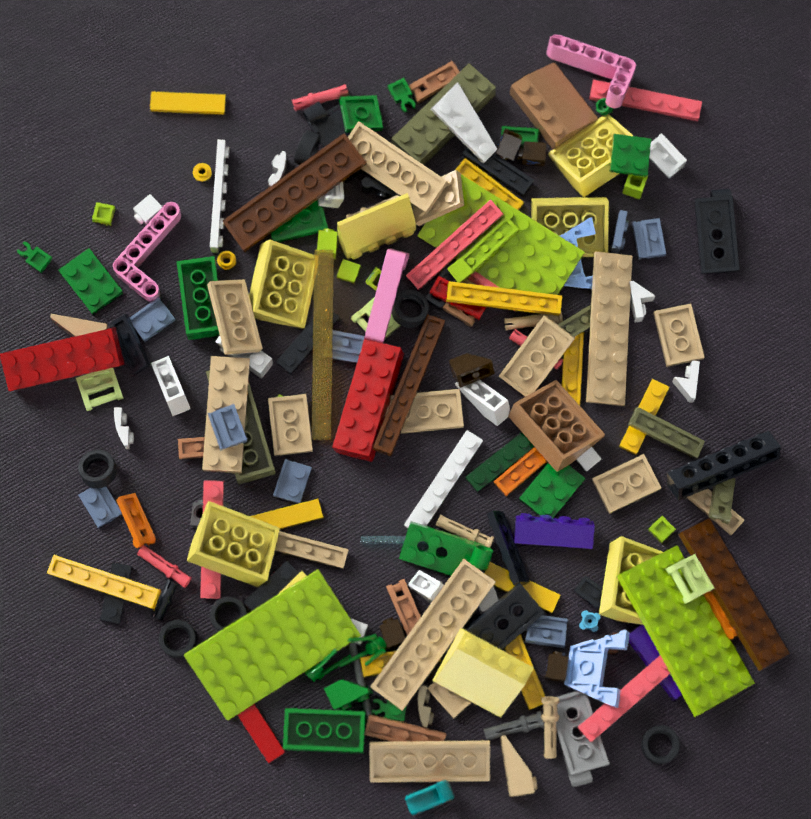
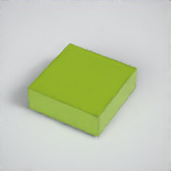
[92,202,115,225]
[447,257,474,283]
[337,259,361,284]
[648,516,676,543]

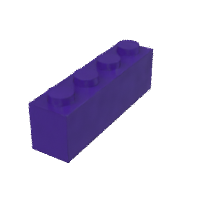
[514,513,595,549]
[628,625,682,701]

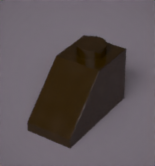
[449,353,495,388]

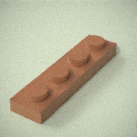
[364,714,446,742]

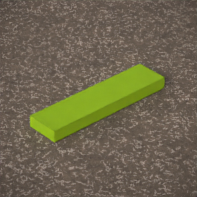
[462,216,520,282]

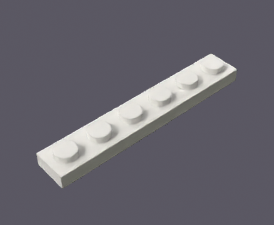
[210,140,229,253]
[404,430,483,529]

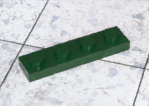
[465,432,535,493]

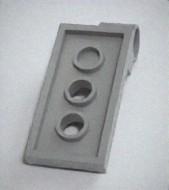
[556,691,609,788]

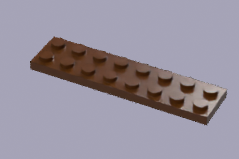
[222,133,367,252]
[678,518,790,671]

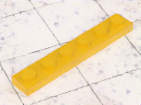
[446,281,562,316]
[47,555,161,609]

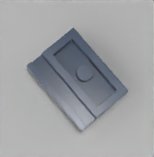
[611,210,629,254]
[632,218,666,260]
[130,297,175,342]
[323,330,365,363]
[207,404,247,451]
[273,459,312,504]
[79,487,122,528]
[525,615,568,648]

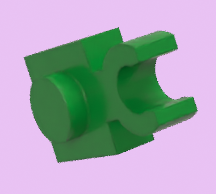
[387,78,415,113]
[17,242,53,273]
[371,699,406,722]

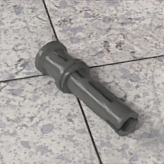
[484,711,544,741]

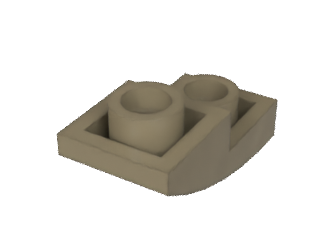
[418,685,434,728]

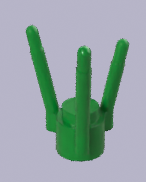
[339,634,386,667]
[305,649,351,682]

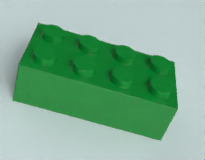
[176,256,220,340]
[283,708,365,754]

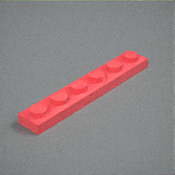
[589,80,702,121]
[406,199,504,290]
[200,481,224,599]
[577,656,670,743]

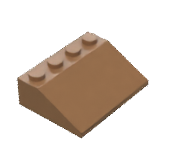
[510,63,598,150]
[508,380,605,472]

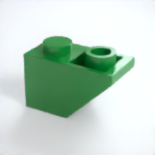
[324,680,373,711]

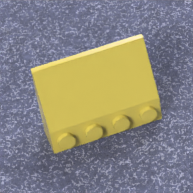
[548,114,633,197]
[337,193,416,260]
[531,197,609,257]
[249,240,320,329]
[187,501,280,588]
[599,536,663,625]
[433,628,534,717]

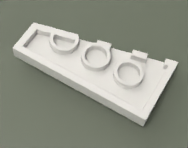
[431,82,497,163]

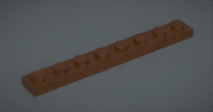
[373,314,445,456]

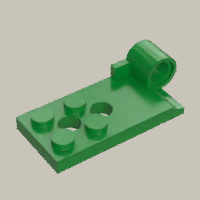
[399,521,493,575]

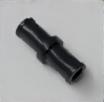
[151,580,178,621]

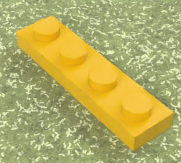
[619,379,669,455]

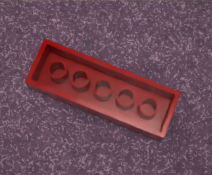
[0,327,124,391]
[332,339,404,462]

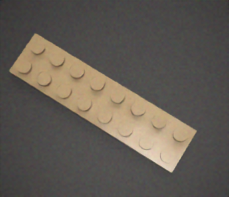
[586,251,632,406]
[371,559,496,711]

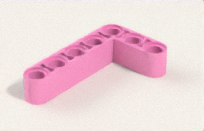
[547,35,636,108]
[113,202,181,302]
[364,248,409,343]

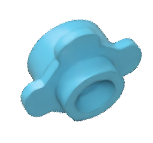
[579,610,600,632]

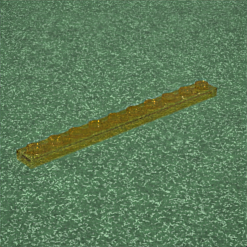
[312,250,334,440]

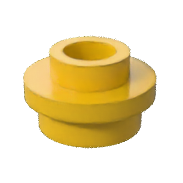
[193,163,212,182]
[217,251,236,270]

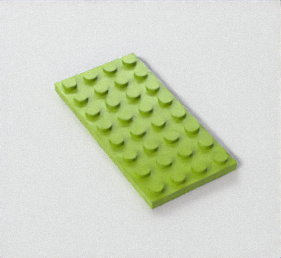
[418,174,585,314]
[617,546,754,717]
[184,569,361,721]

